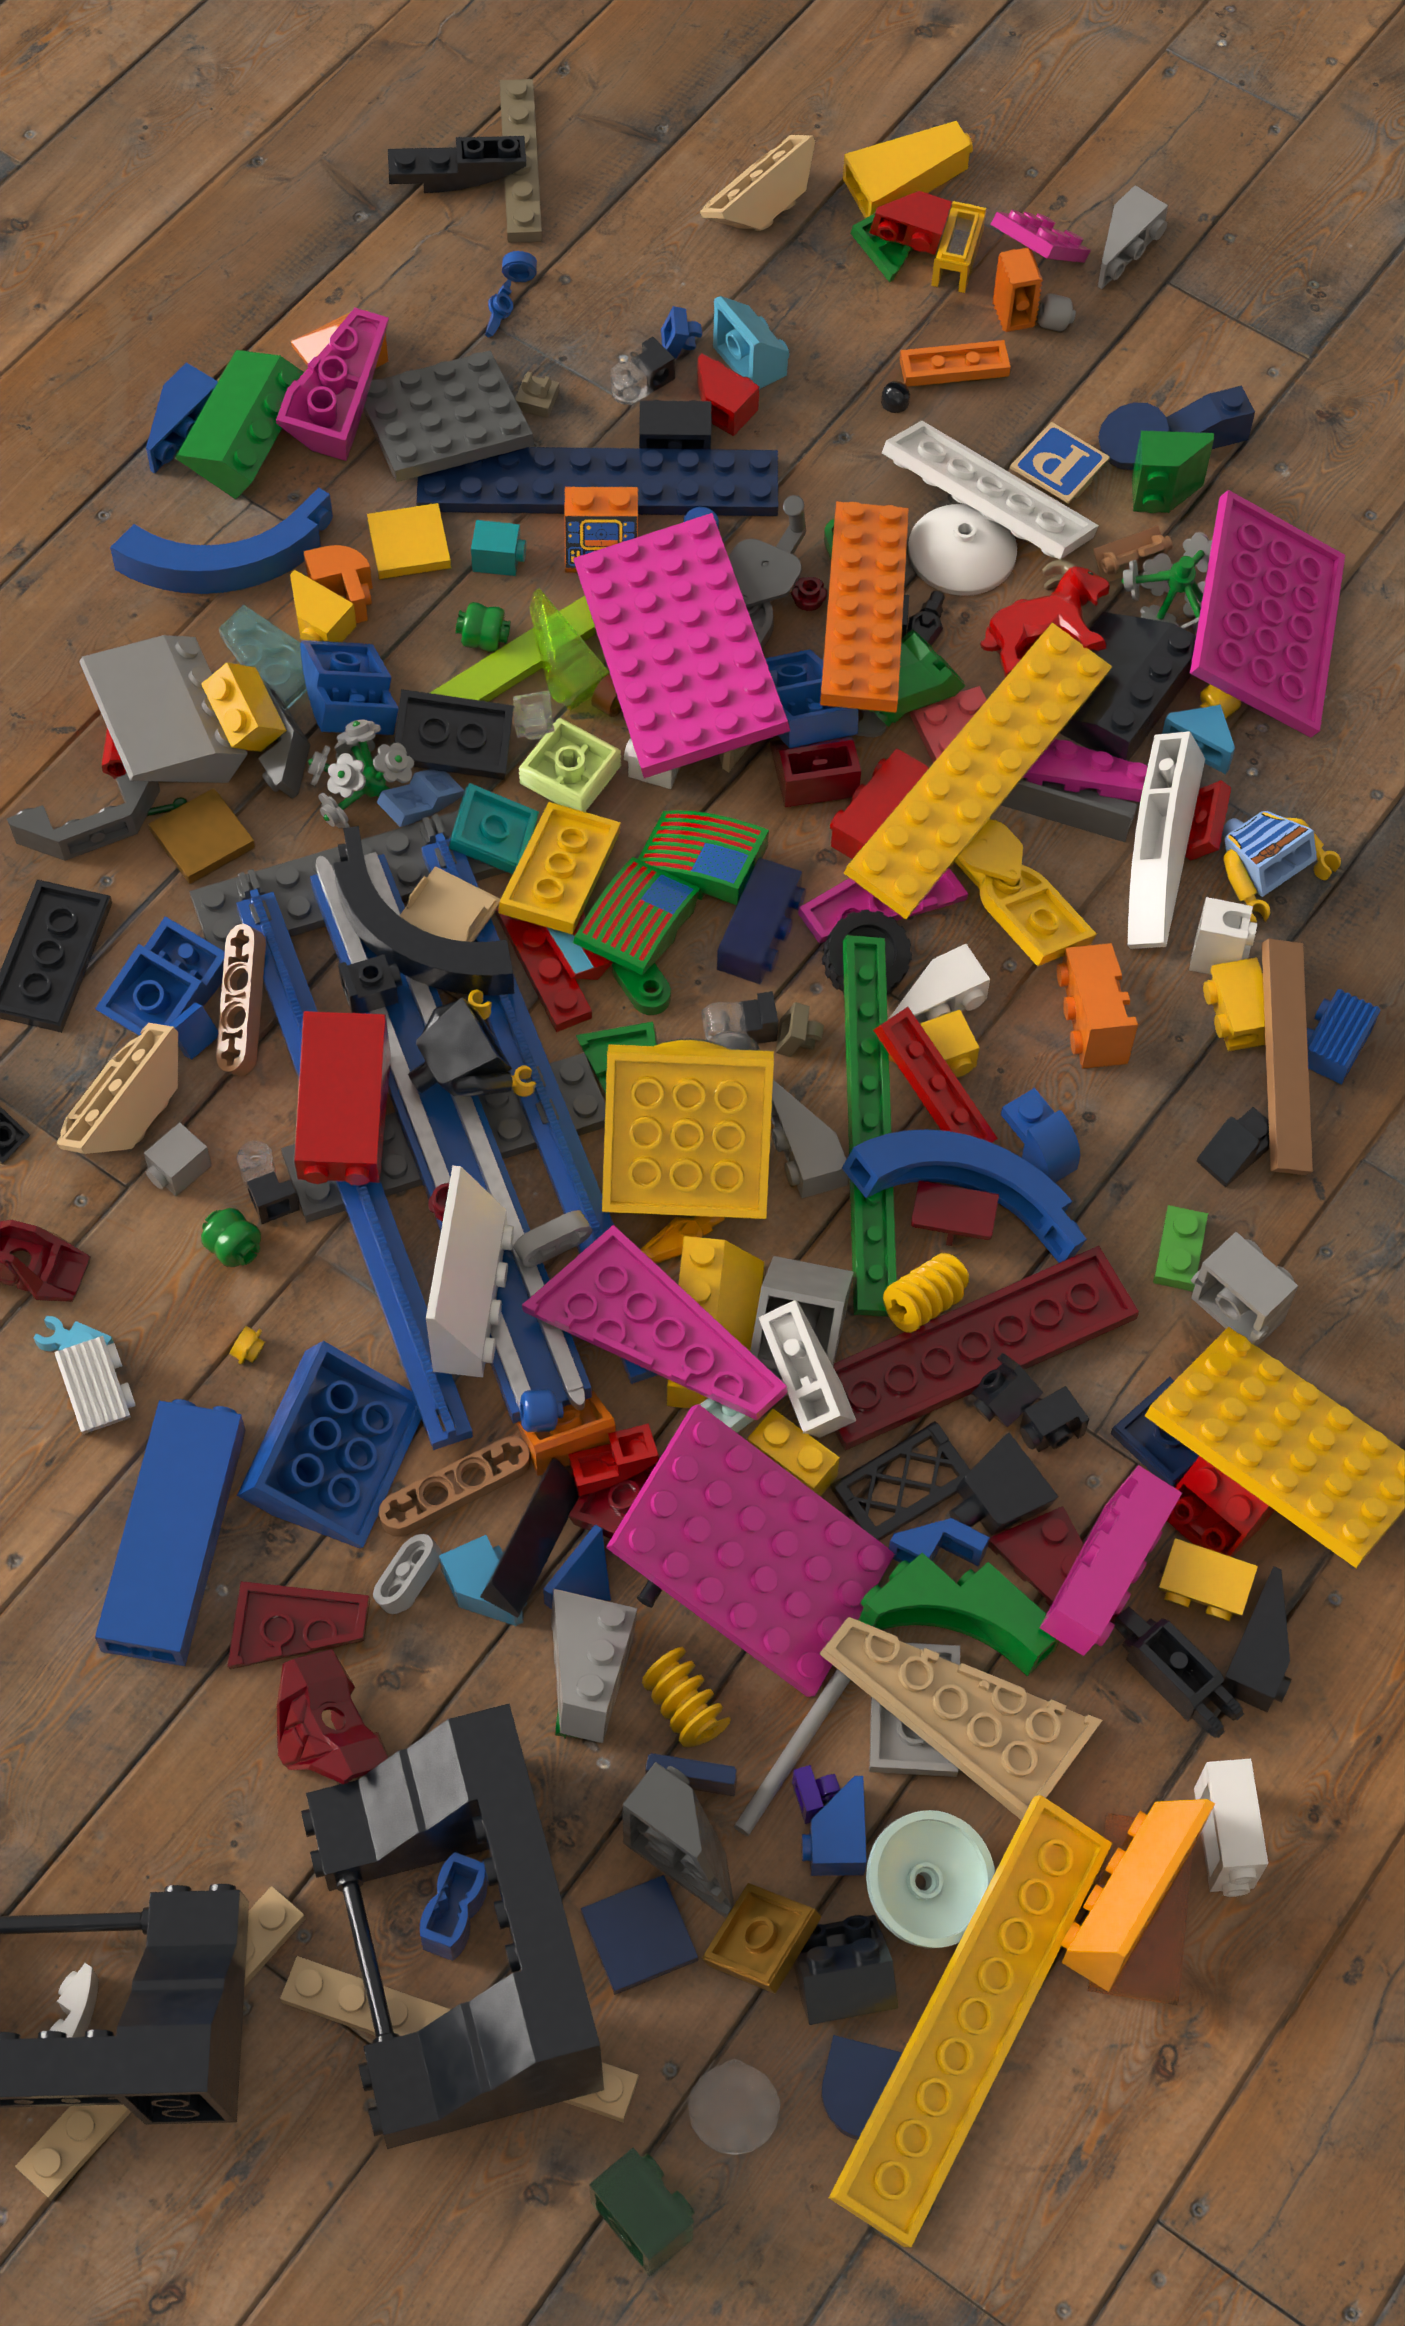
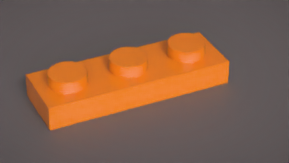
[899,340,1011,387]

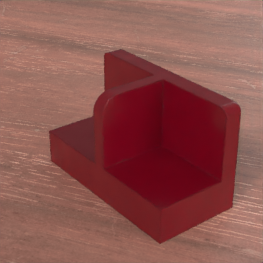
[911,1181,999,1246]

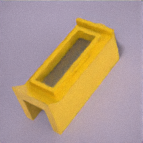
[931,201,986,293]

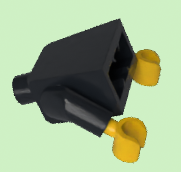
[408,989,537,1097]

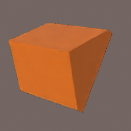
[517,1391,616,1476]

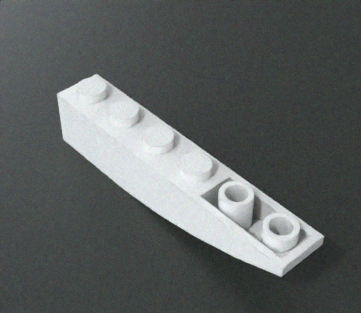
[1127,731,1205,949]

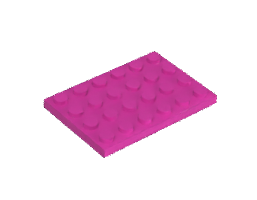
[1190,490,1345,738]
[606,1404,895,1697]

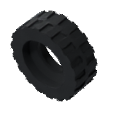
[822,910,912,995]

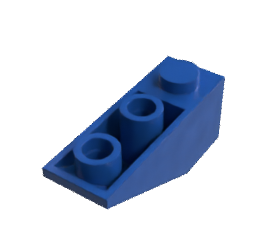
[146,362,218,473]

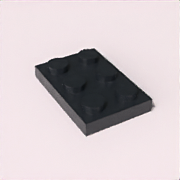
[394,689,514,780]

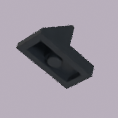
[1197,1107,1270,1188]

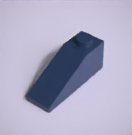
[1167,385,1255,449]

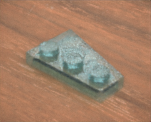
[219,604,307,709]

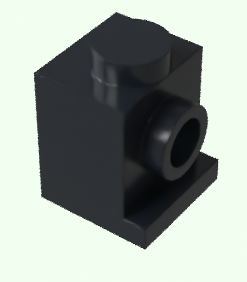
[338,955,403,1013]
[972,1353,1043,1427]
[1020,1386,1089,1452]

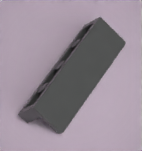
[1001,778,1138,842]

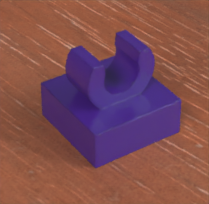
[792,1765,840,1824]

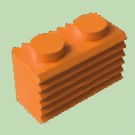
[992,248,1043,332]

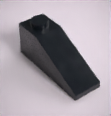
[1222,1566,1292,1712]

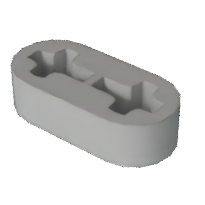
[513,1210,592,1267]

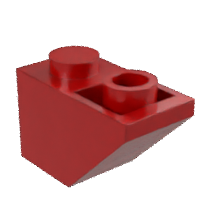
[869,191,952,255]
[697,353,760,436]

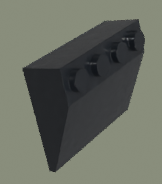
[1060,612,1196,761]

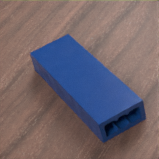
[95,1399,246,1666]

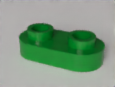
[612,962,671,1015]

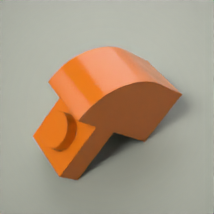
[304,545,373,623]

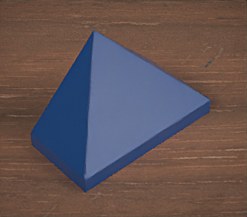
[543,1524,611,1609]

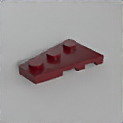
[227,1581,370,1669]

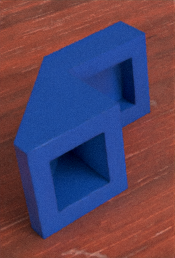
[889,1518,990,1567]

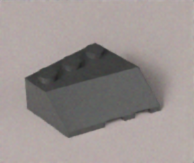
[623,1762,734,1918]

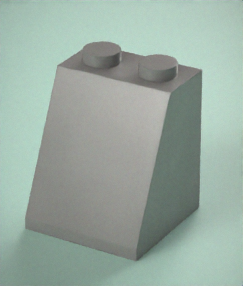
[750,1256,854,1370]

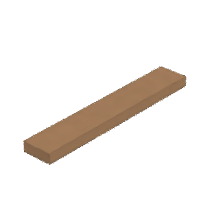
[1262,939,1313,1175]

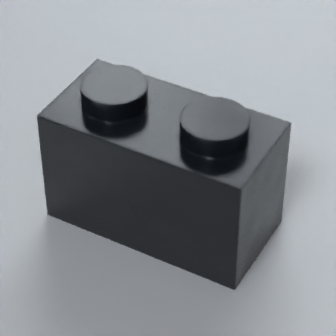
[639,400,711,449]

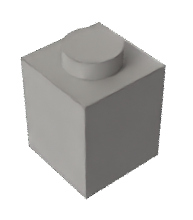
[144,1122,212,1196]

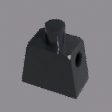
[949,1432,1059,1535]

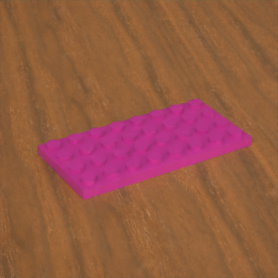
[573,513,790,778]

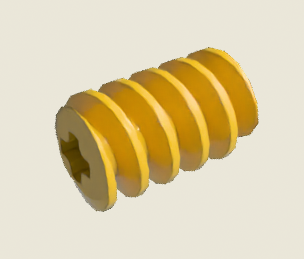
[883,1253,969,1333]
[642,1647,731,1747]

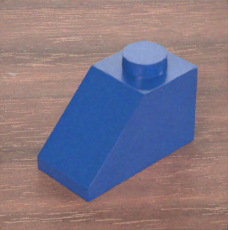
[801,1776,866,1876]

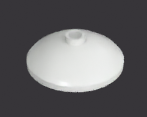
[908,504,1017,596]

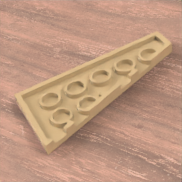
[819,1617,1103,1820]

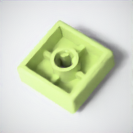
[519,718,621,812]

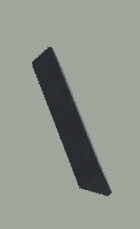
[480,1458,579,1618]

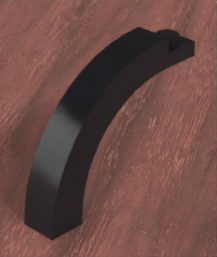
[333,826,515,996]

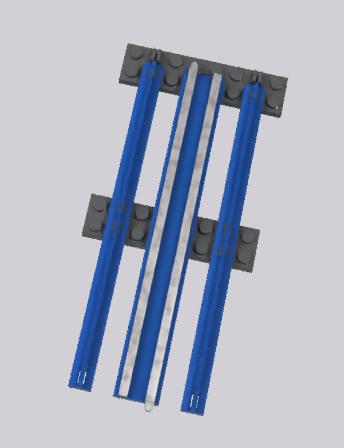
[189,810,658,1450]

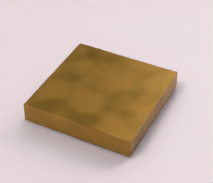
[148,788,255,884]
[702,1883,822,1994]

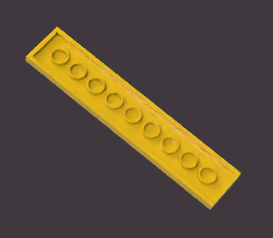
[844,623,1112,920]
[828,1795,1113,2248]

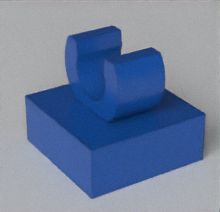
[661,306,702,359]

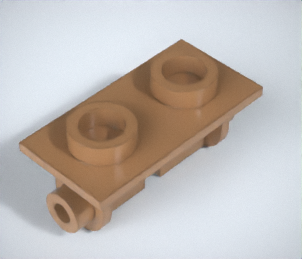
[1093,525,1173,582]

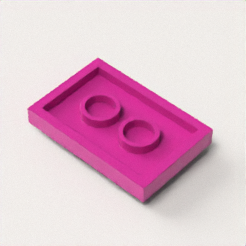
[990,209,1091,263]

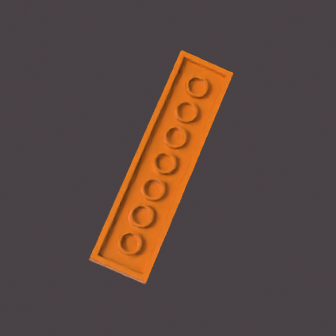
[820,501,909,713]

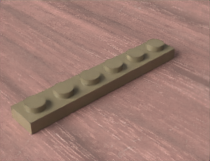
[500,79,542,243]

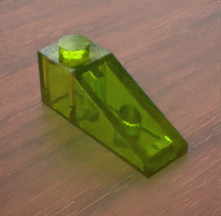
[529,588,610,711]

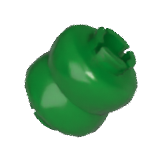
[455,602,511,652]
[201,1208,261,1267]

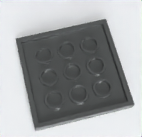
[363,350,534,482]

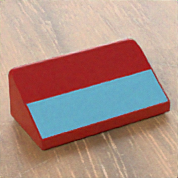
[538,912,613,980]

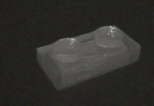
[513,690,555,739]

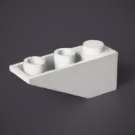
[889,944,990,1023]

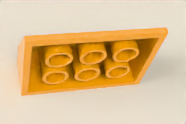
[1061,1799,1215,1992]

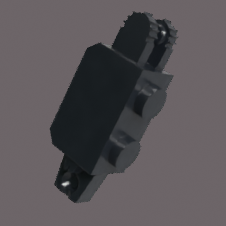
[1114,1606,1244,1738]

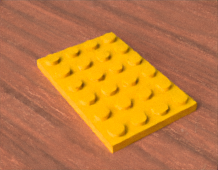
[1145,1326,1405,1568]

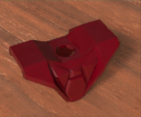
[0,1220,91,1302]
[277,1649,389,1784]

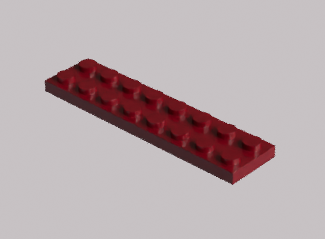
[833,1246,1139,1451]

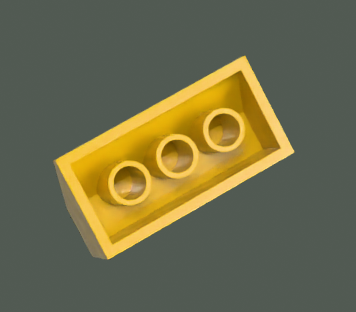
[667,1236,764,1408]

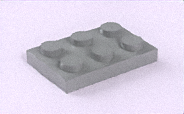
[869,1643,960,1777]

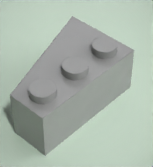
[551,1589,638,1743]

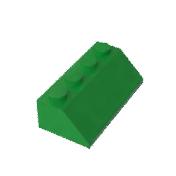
[175,350,304,500]

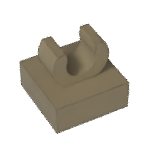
[515,372,559,418]
[776,1002,824,1057]

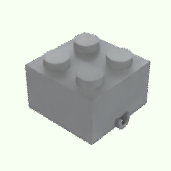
[1191,1232,1298,1346]

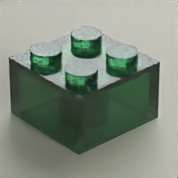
[589,2147,695,2277]

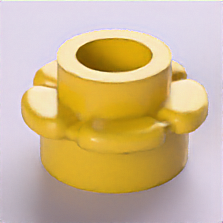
[229,1326,266,1365]

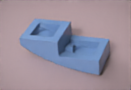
[377,769,464,827]

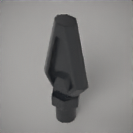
[907,591,945,646]

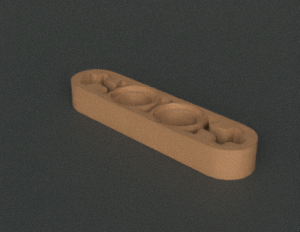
[216,924,266,1077]
[379,1436,530,1537]

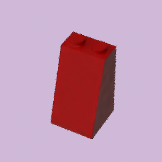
[294,1011,391,1185]

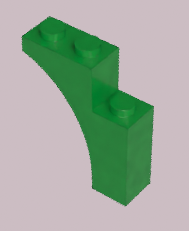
[858,1552,1060,1676]

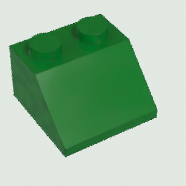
[1132,431,1214,513]

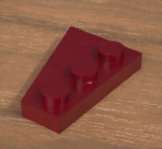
[988,1506,1121,1624]

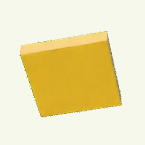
[367,503,451,579]

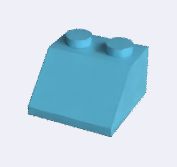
[713,296,790,389]

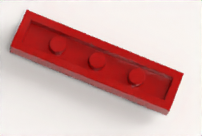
[495,906,592,1032]
[873,1007,998,1143]

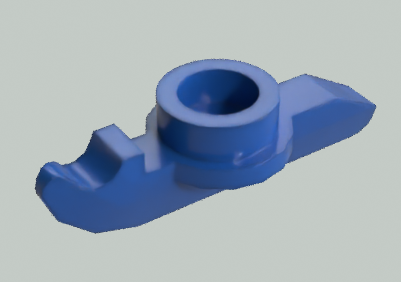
[485,279,513,337]

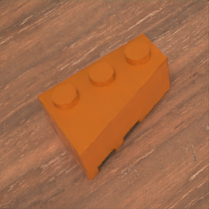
[1057,943,1138,1069]

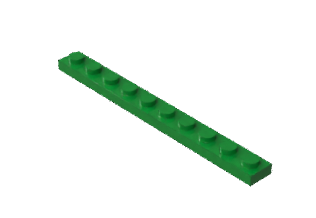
[843,935,897,1317]

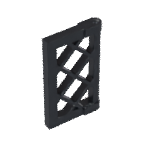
[830,1421,971,1541]

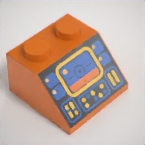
[564,487,638,573]

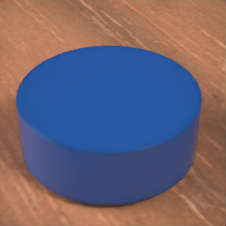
[502,251,537,282]

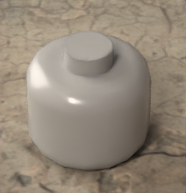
[1037,293,1076,332]

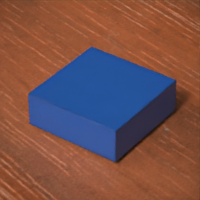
[168,1002,218,1060]

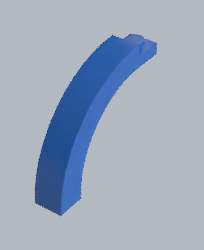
[110,487,333,594]
[842,1129,1087,1263]

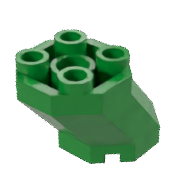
[869,628,966,727]

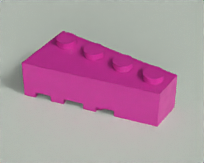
[1039,1465,1182,1656]

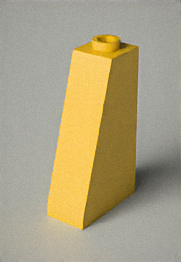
[843,121,973,218]

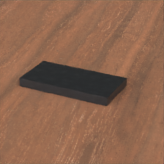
[0,879,112,1033]

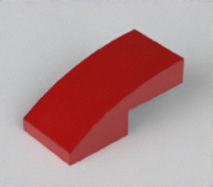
[568,1423,659,1496]

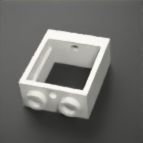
[1194,1759,1268,1897]

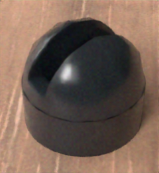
[881,381,910,413]

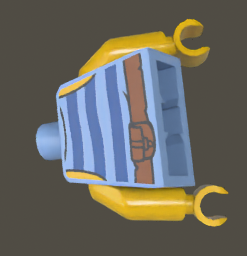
[1222,811,1341,923]

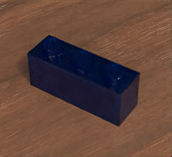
[717,857,806,984]

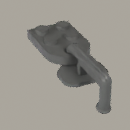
[729,495,806,650]

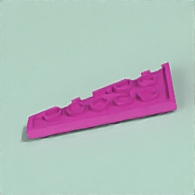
[522,1225,788,1420]

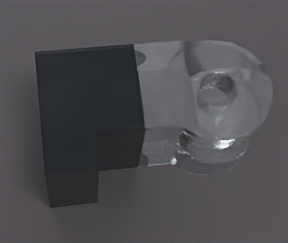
[610,337,675,404]
[701,991,778,1045]
[237,1141,300,1224]

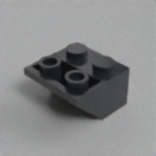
[794,1915,898,2025]

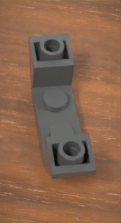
[212,672,311,799]
[7,773,160,861]

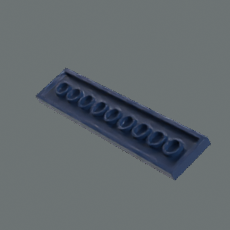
[416,447,778,516]

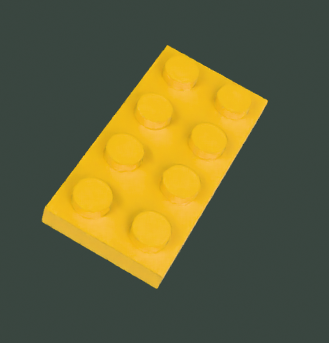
[498,802,621,935]

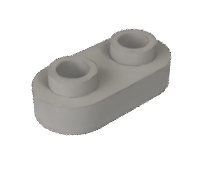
[373,1534,442,1614]

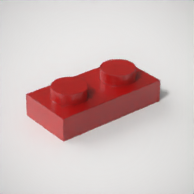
[1185,780,1231,861]

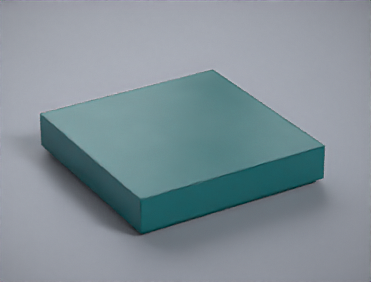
[448,783,539,874]

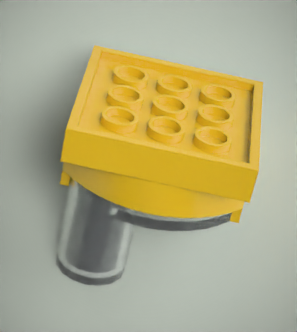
[602,1030,774,1219]

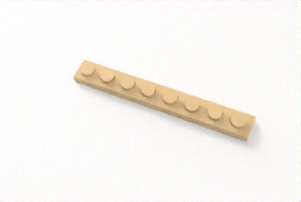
[15,1886,306,2201]
[280,1956,639,2123]

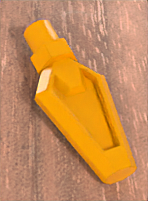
[640,1216,725,1264]

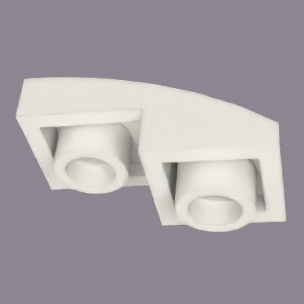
[49,1963,99,2037]

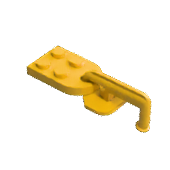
[954,819,1097,966]

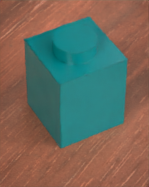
[471,520,527,576]

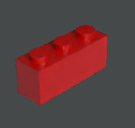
[830,748,930,859]

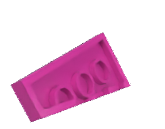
[1023,739,1148,802]
[798,868,969,944]

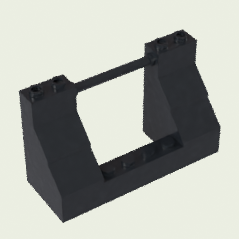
[301,1703,604,2149]
[0,1884,249,2125]

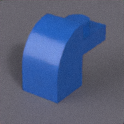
[1001,1088,1080,1183]

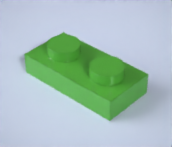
[1153,1205,1208,1291]

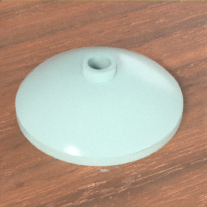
[866,1810,995,1948]

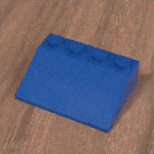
[237,1341,422,1549]

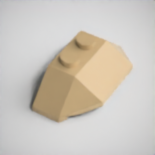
[700,135,815,231]
[56,1023,178,1154]

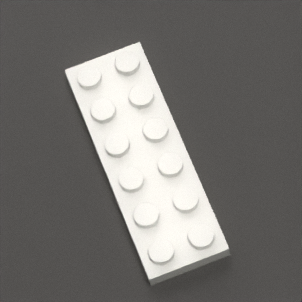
[882,421,1099,560]

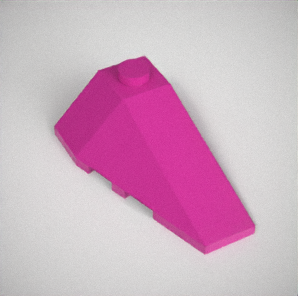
[276,307,389,461]

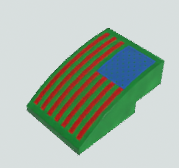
[638,810,769,906]
[573,857,701,975]

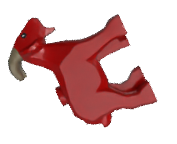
[980,560,1110,678]

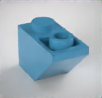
[439,1535,527,1626]

